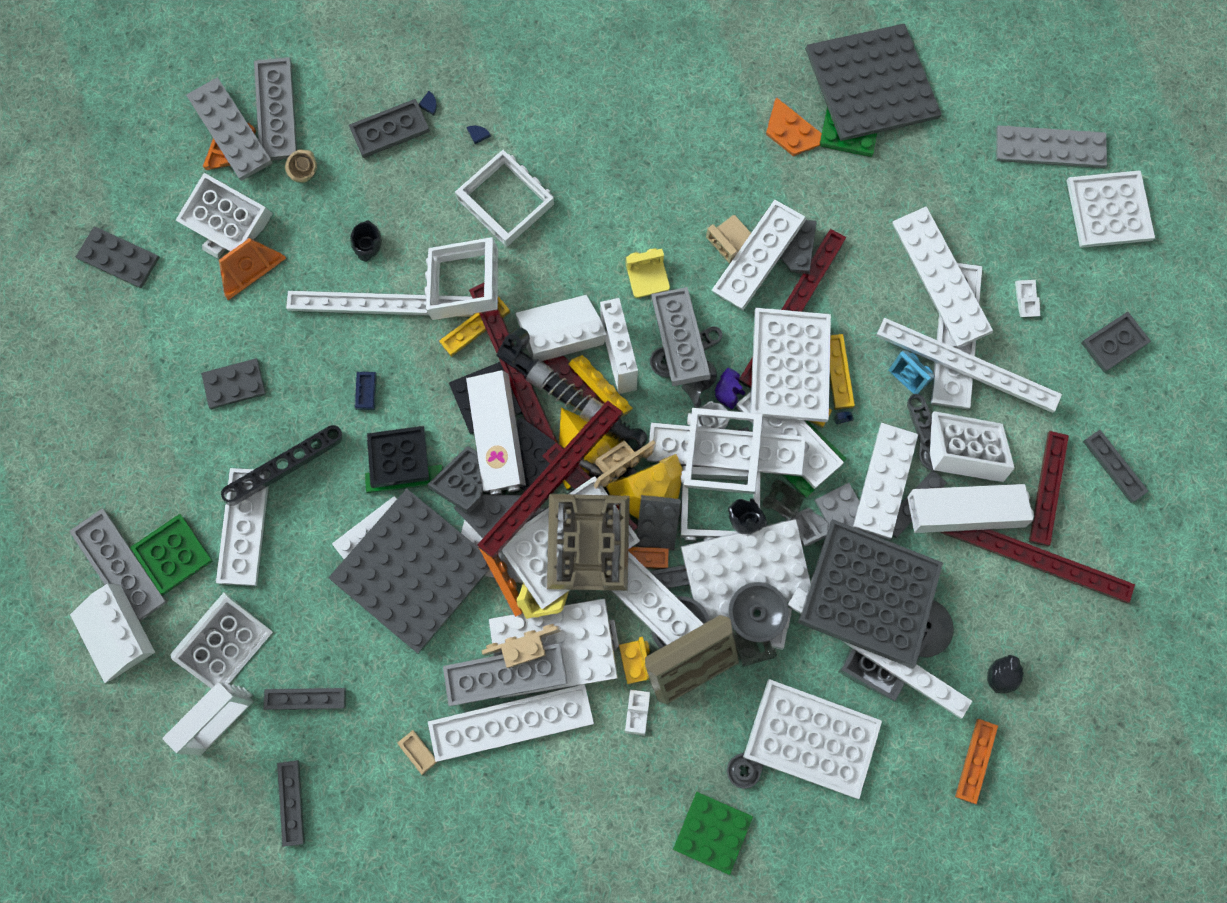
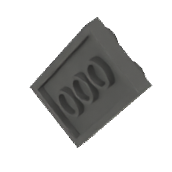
[349,99,430,158]
[76,226,160,288]

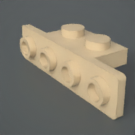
[594,440,656,489]
[482,624,561,668]

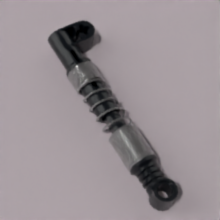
[496,327,647,452]

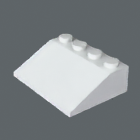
[176,173,273,251]
[515,295,606,361]
[930,411,1015,482]
[70,584,155,683]
[170,592,273,689]

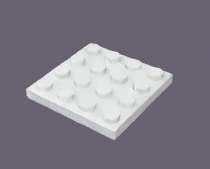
[1067,171,1155,248]

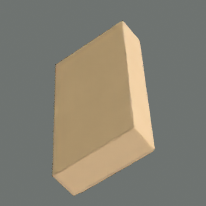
[397,730,437,775]

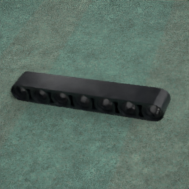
[221,425,342,506]

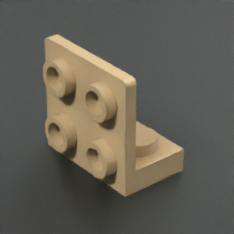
[706,215,751,264]

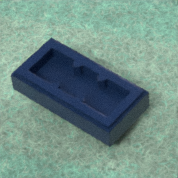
[355,372,377,410]

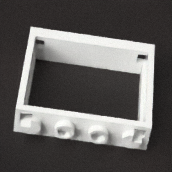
[455,150,554,247]
[424,237,498,320]
[600,298,638,394]
[681,408,763,494]
[680,466,760,542]
[162,682,254,755]

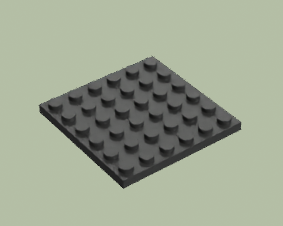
[805,23,942,141]
[328,488,490,654]
[798,519,943,669]

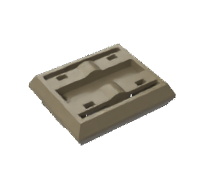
[547,494,630,591]
[645,615,739,704]

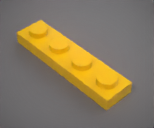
[439,296,510,357]
[829,334,855,410]
[568,355,633,418]

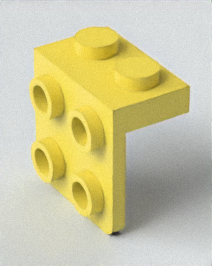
[626,248,670,298]
[517,583,569,619]

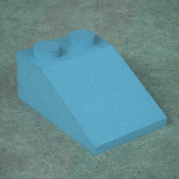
[888,350,935,394]

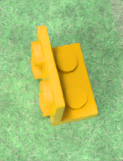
[619,637,650,684]

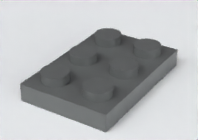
[1081,312,1151,372]
[201,358,266,409]
[636,495,681,551]

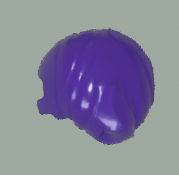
[715,368,746,409]

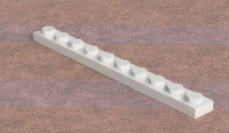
[286,291,474,317]
[876,318,1062,413]
[787,588,972,719]

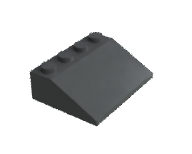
[838,628,933,701]

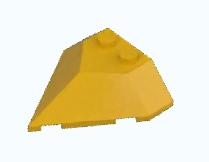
[559,407,623,490]
[606,454,683,519]

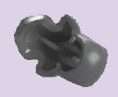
[681,361,717,408]

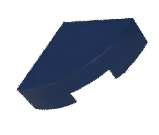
[418,91,437,116]
[466,125,491,144]
[834,411,854,424]

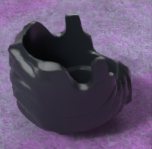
[350,220,382,262]
[728,498,767,534]
[987,655,1024,693]

